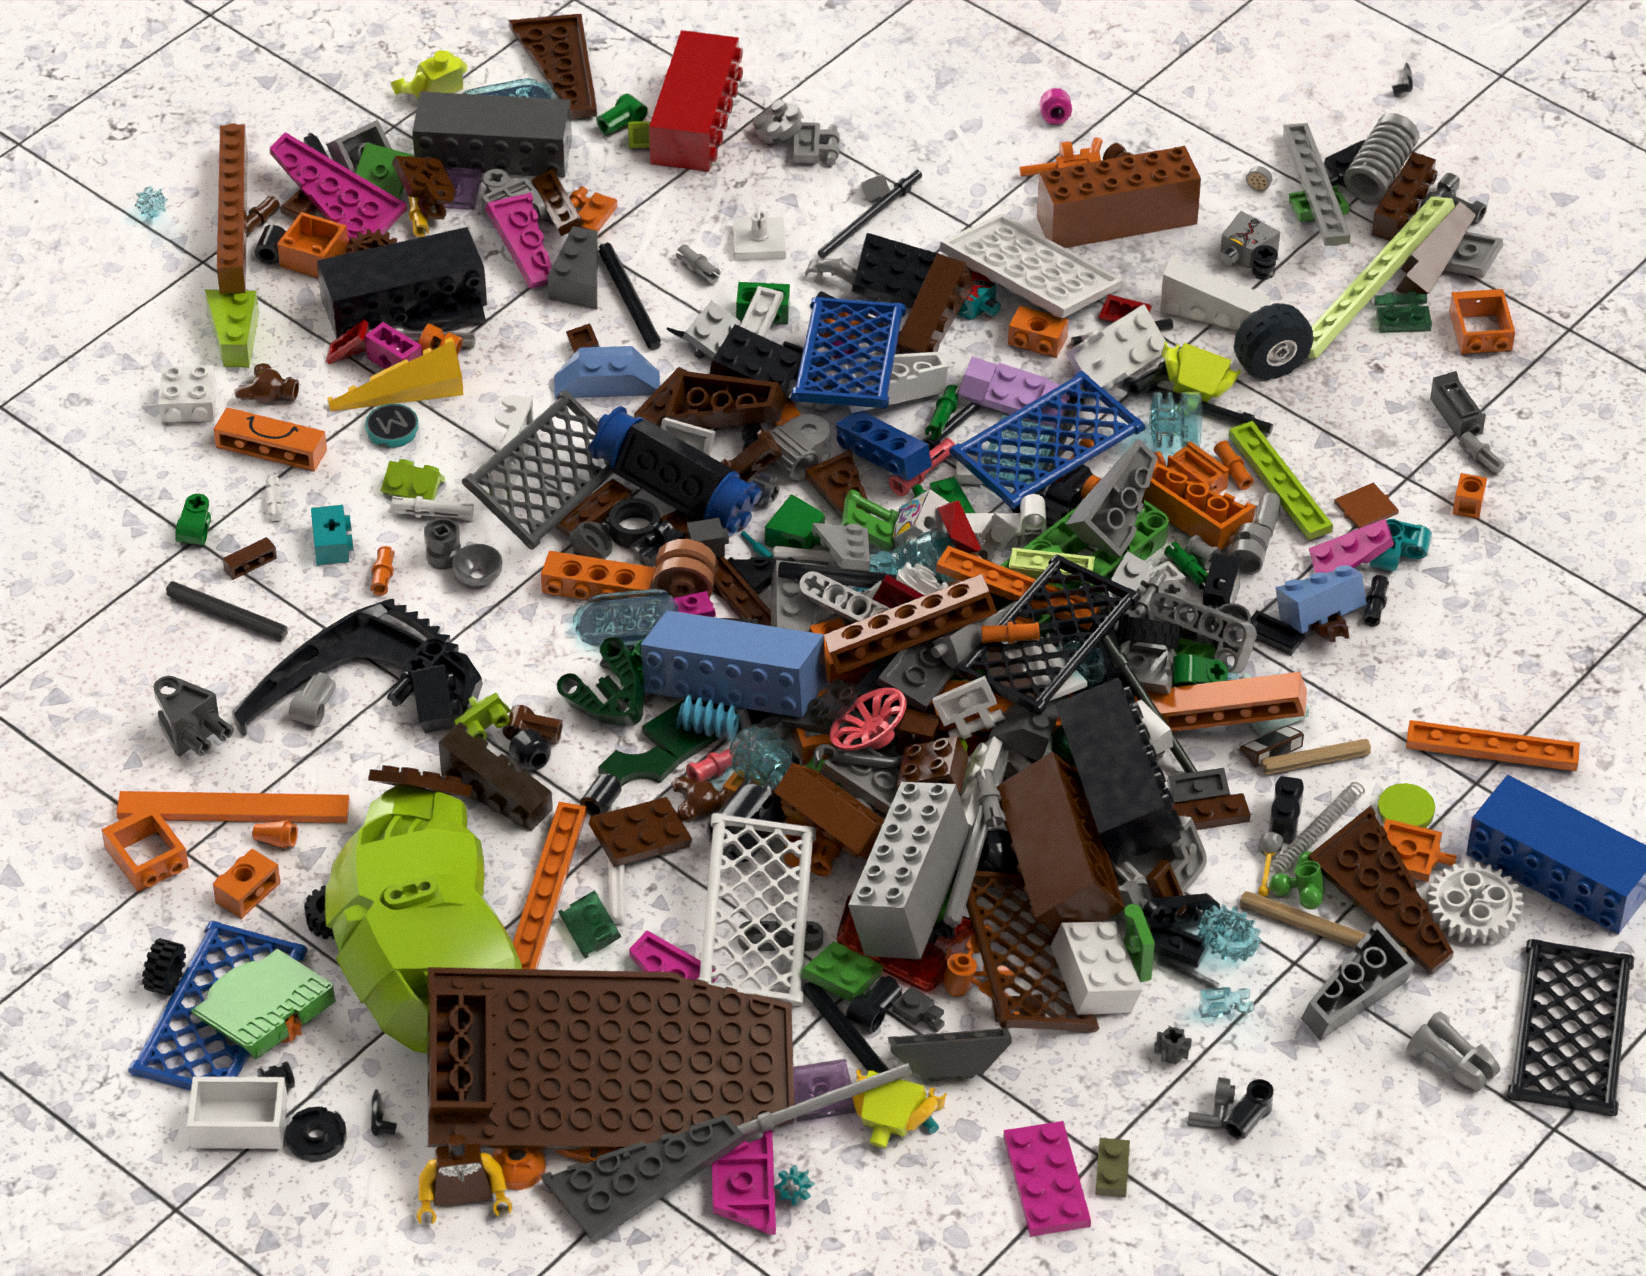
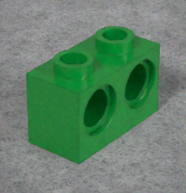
[736,282,790,324]

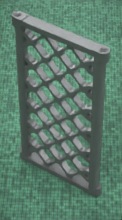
[462,390,613,550]

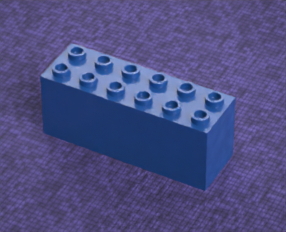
[1466,774,1646,934]

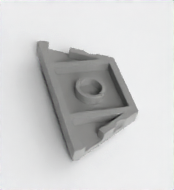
[1119,640,1176,694]

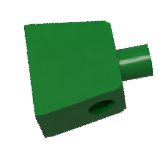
[765,494,829,549]

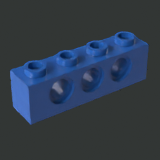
[835,411,932,481]

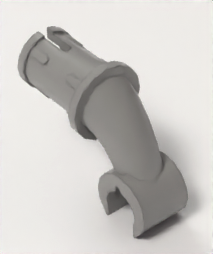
[805,257,857,286]

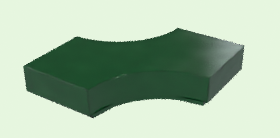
[598,746,679,787]

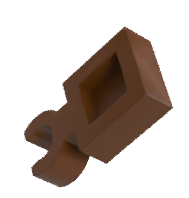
[566,323,599,353]
[1311,613,1350,642]

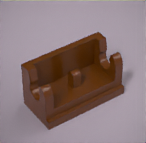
[721,429,783,483]

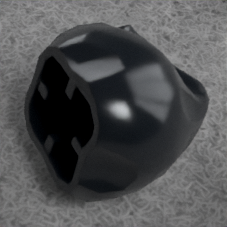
[976,828,1020,874]

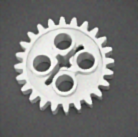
[1427,862,1524,944]

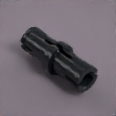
[1362,575,1389,627]

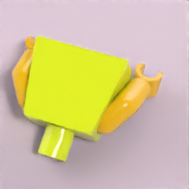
[852,1069,947,1148]

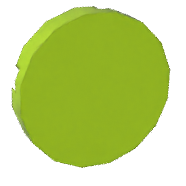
[1377,783,1436,828]

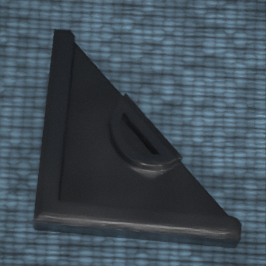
[727,557,795,595]

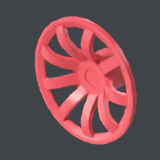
[830,688,907,751]

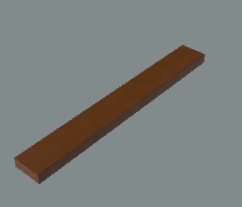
[660,510,771,626]

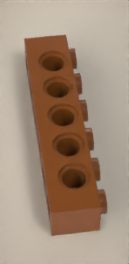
[824,574,997,675]

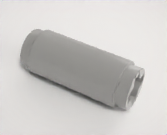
[1253,492,1281,538]

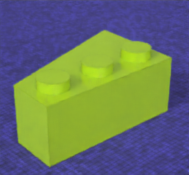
[205,289,259,368]

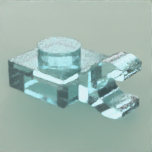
[1199,987,1254,1018]

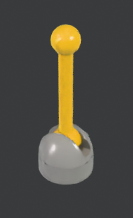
[1258,832,1283,897]

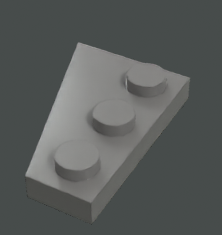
[812,523,870,571]

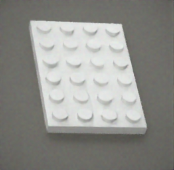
[939,213,1123,318]

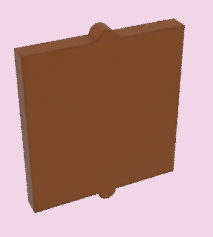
[1334,482,1399,529]

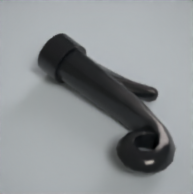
[402,303,486,332]

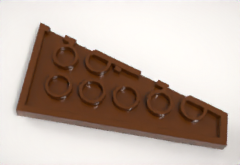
[1308,805,1454,975]

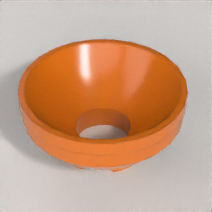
[491,1149,546,1190]

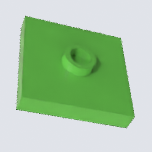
[355,142,414,200]

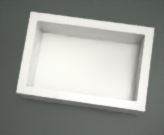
[1051,921,1143,1015]
[187,1077,288,1149]

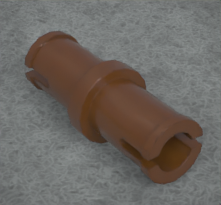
[247,195,280,237]

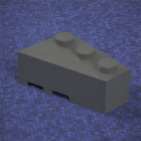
[547,226,598,309]

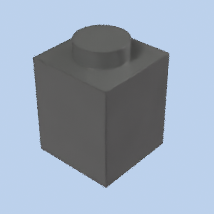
[687,518,729,557]

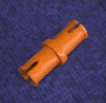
[1213,441,1254,490]
[370,546,395,596]
[981,622,1040,644]

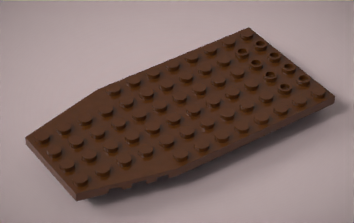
[427,967,795,1150]

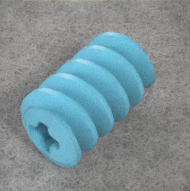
[677,695,740,741]

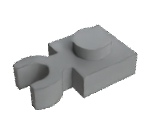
[975,513,1017,561]

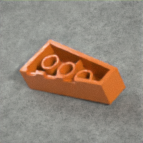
[1144,462,1256,550]

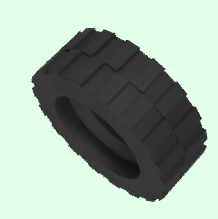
[1116,616,1181,648]

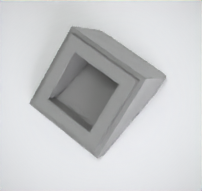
[860,174,890,201]

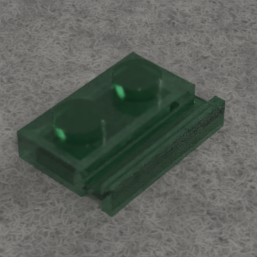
[558,890,622,959]

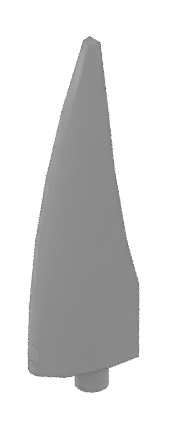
[931,600,1018,669]

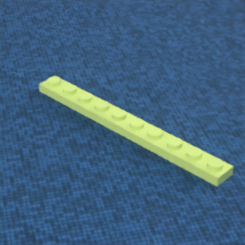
[1307,196,1455,359]

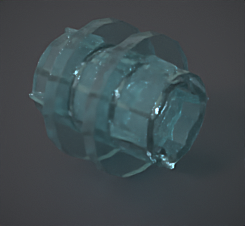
[730,725,794,790]

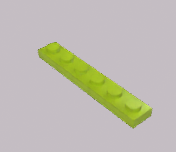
[1229,421,1333,541]

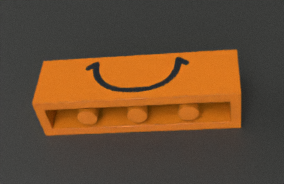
[214,407,327,472]

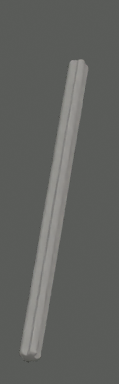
[944,746,1011,928]

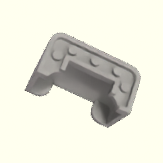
[1112,816,1207,929]

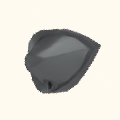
[569,521,612,559]

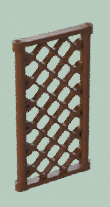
[954,870,1099,1033]

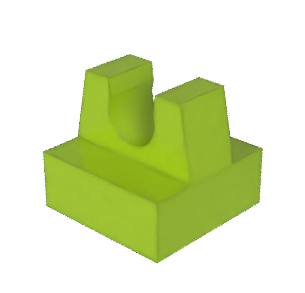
[628,121,651,148]

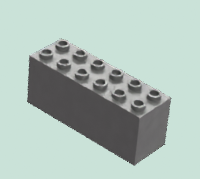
[412,92,572,178]

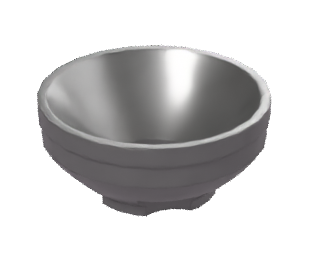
[452,544,503,587]

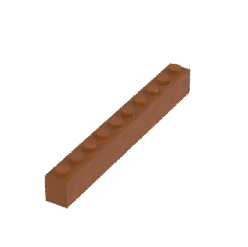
[217,123,248,294]

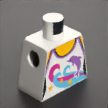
[893,490,949,557]

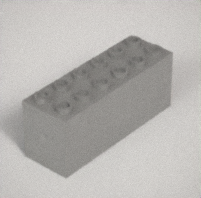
[848,782,970,959]

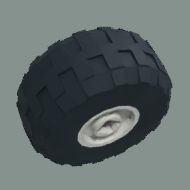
[1233,303,1314,380]

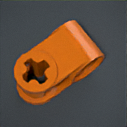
[783,834,841,876]

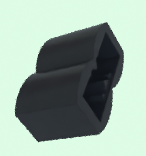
[1268,776,1304,844]

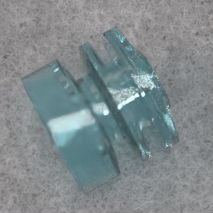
[1149,392,1202,448]
[892,527,957,585]

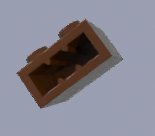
[897,736,969,795]

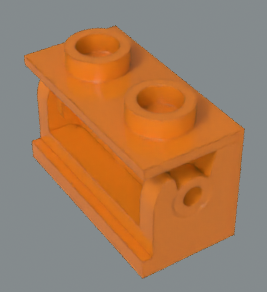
[1167,441,1229,494]

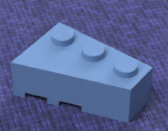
[1275,565,1366,634]

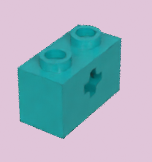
[311,504,354,565]

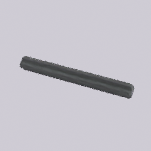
[166,581,288,641]

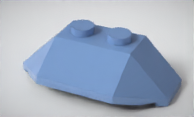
[554,346,660,399]

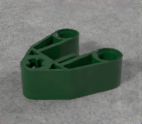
[557,636,644,726]

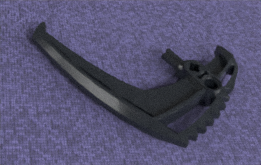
[232,599,483,736]

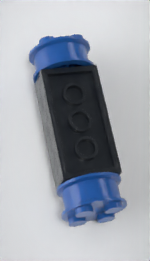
[588,406,762,536]

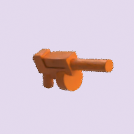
[1019,137,1103,177]

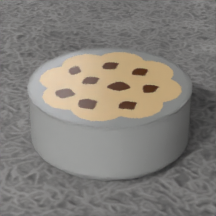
[1246,166,1273,191]

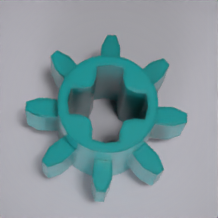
[774,1165,815,1206]

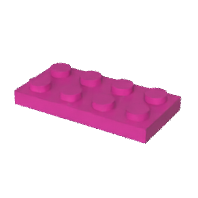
[1003,1121,1091,1237]

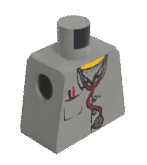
[1220,211,1280,268]

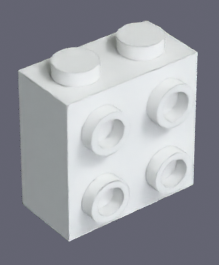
[159,365,217,423]

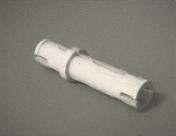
[391,496,474,521]

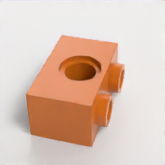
[1008,305,1069,358]
[213,848,281,919]

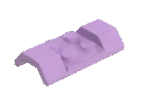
[958,356,1071,429]

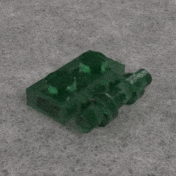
[1374,291,1432,333]

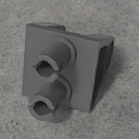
[153,676,234,757]

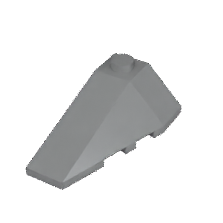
[1066,439,1157,558]

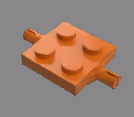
[1383,819,1457,882]

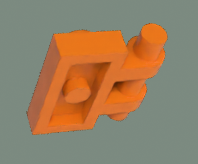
[569,186,618,233]

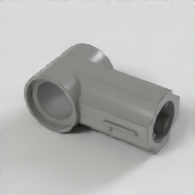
[289,672,336,727]

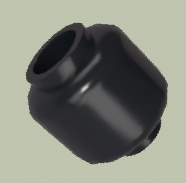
[509,729,551,771]

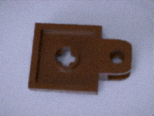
[392,156,457,220]

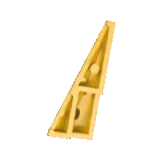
[327,337,464,411]

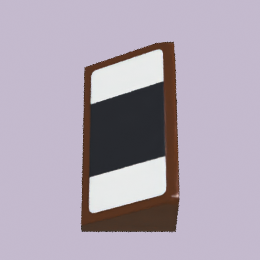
[1240,725,1304,768]

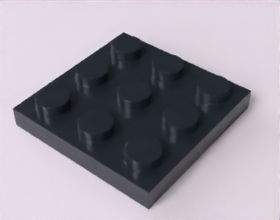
[851,233,939,309]

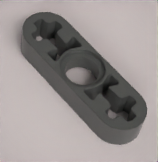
[738,921,823,951]

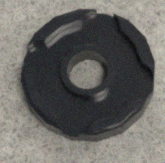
[285,1106,347,1162]

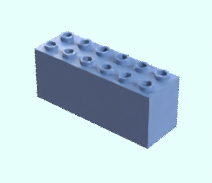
[641,610,827,718]

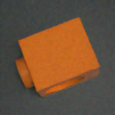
[1453,473,1487,519]

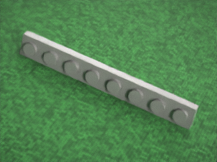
[1283,123,1350,246]

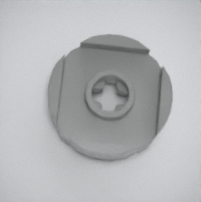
[753,99,804,144]

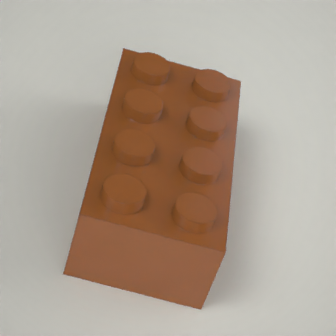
[774,763,885,860]

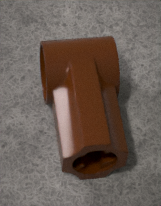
[502,705,563,744]

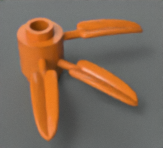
[943,924,1027,1015]

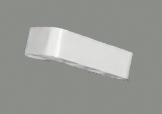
[938,494,1046,550]
[800,571,890,662]

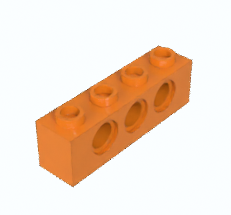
[541,551,656,610]

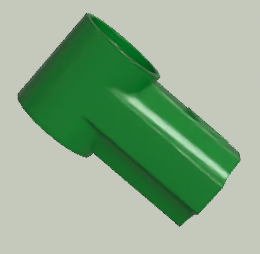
[596,93,648,136]

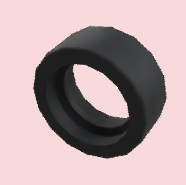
[609,498,660,549]

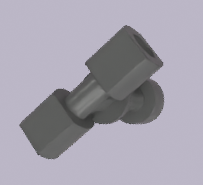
[1420,173,1487,223]

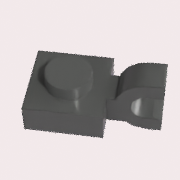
[892,986,945,1032]

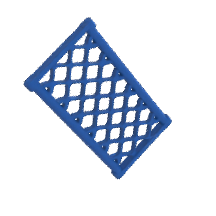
[791,297,906,409]
[949,371,1146,509]
[128,920,308,1091]

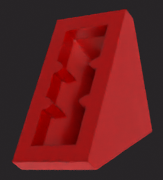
[1098,294,1152,323]
[326,320,369,364]
[937,500,981,553]

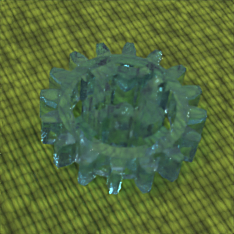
[1197,904,1261,962]

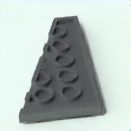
[541,1115,745,1243]

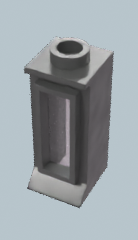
[1430,371,1486,440]

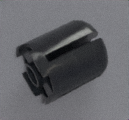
[707,779,788,863]

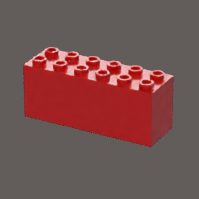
[649,30,743,172]

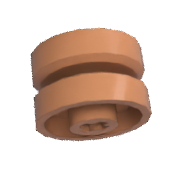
[652,539,717,599]

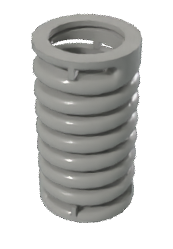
[1344,113,1420,202]

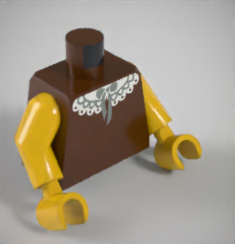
[416,1134,512,1224]

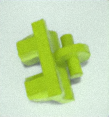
[454,692,511,740]

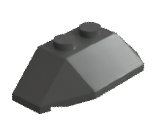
[888,1028,1012,1081]

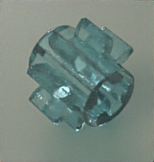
[135,186,168,219]

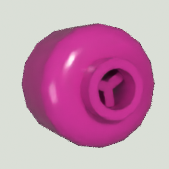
[1039,88,1073,125]

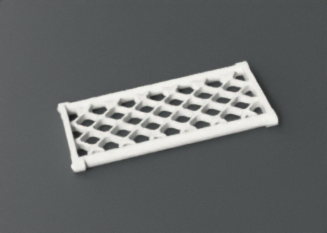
[697,813,816,1006]

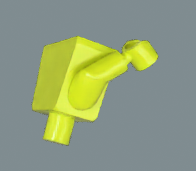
[390,50,468,100]
[1161,342,1241,411]

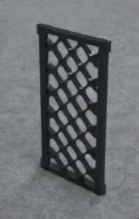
[953,554,1141,715]
[1507,939,1635,1116]

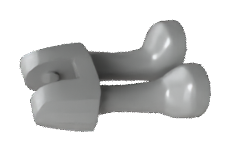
[1406,1011,1500,1092]

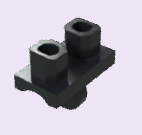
[631,520,685,567]

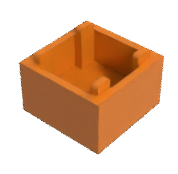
[277,212,349,278]

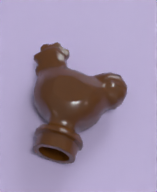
[234,363,300,403]
[671,776,734,823]

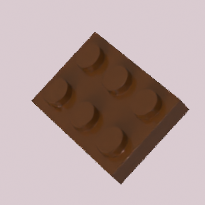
[368,765,472,797]
[589,797,692,867]

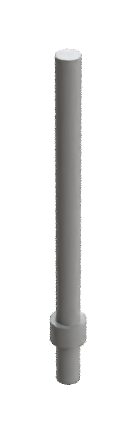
[737,1063,912,1136]

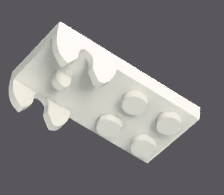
[1065,305,1168,392]
[491,395,534,509]

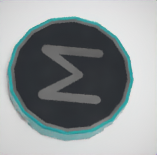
[365,404,419,447]

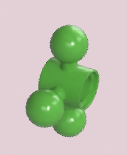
[1269,851,1325,910]

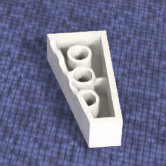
[1160,254,1270,331]
[837,352,949,413]

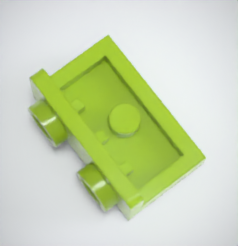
[380,459,446,500]

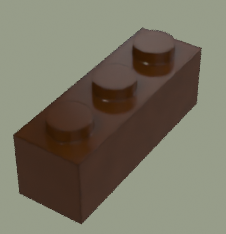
[223,537,277,580]

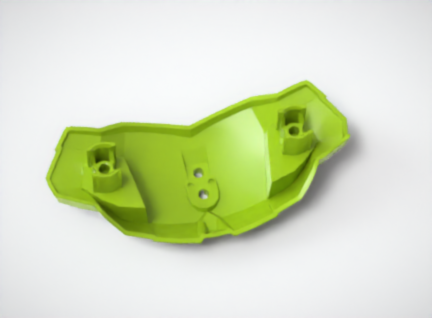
[325,785,522,1054]

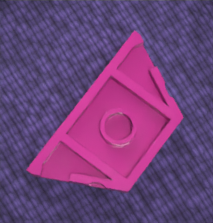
[712,1130,776,1235]

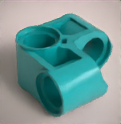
[1369,519,1432,572]

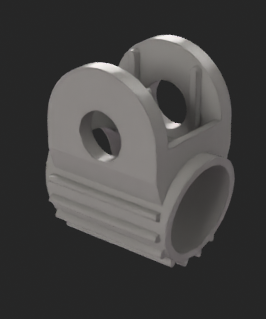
[771,414,830,482]

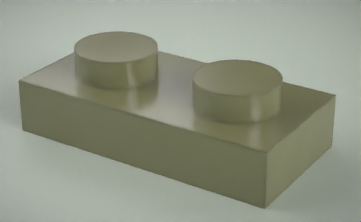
[1095,1138,1130,1197]

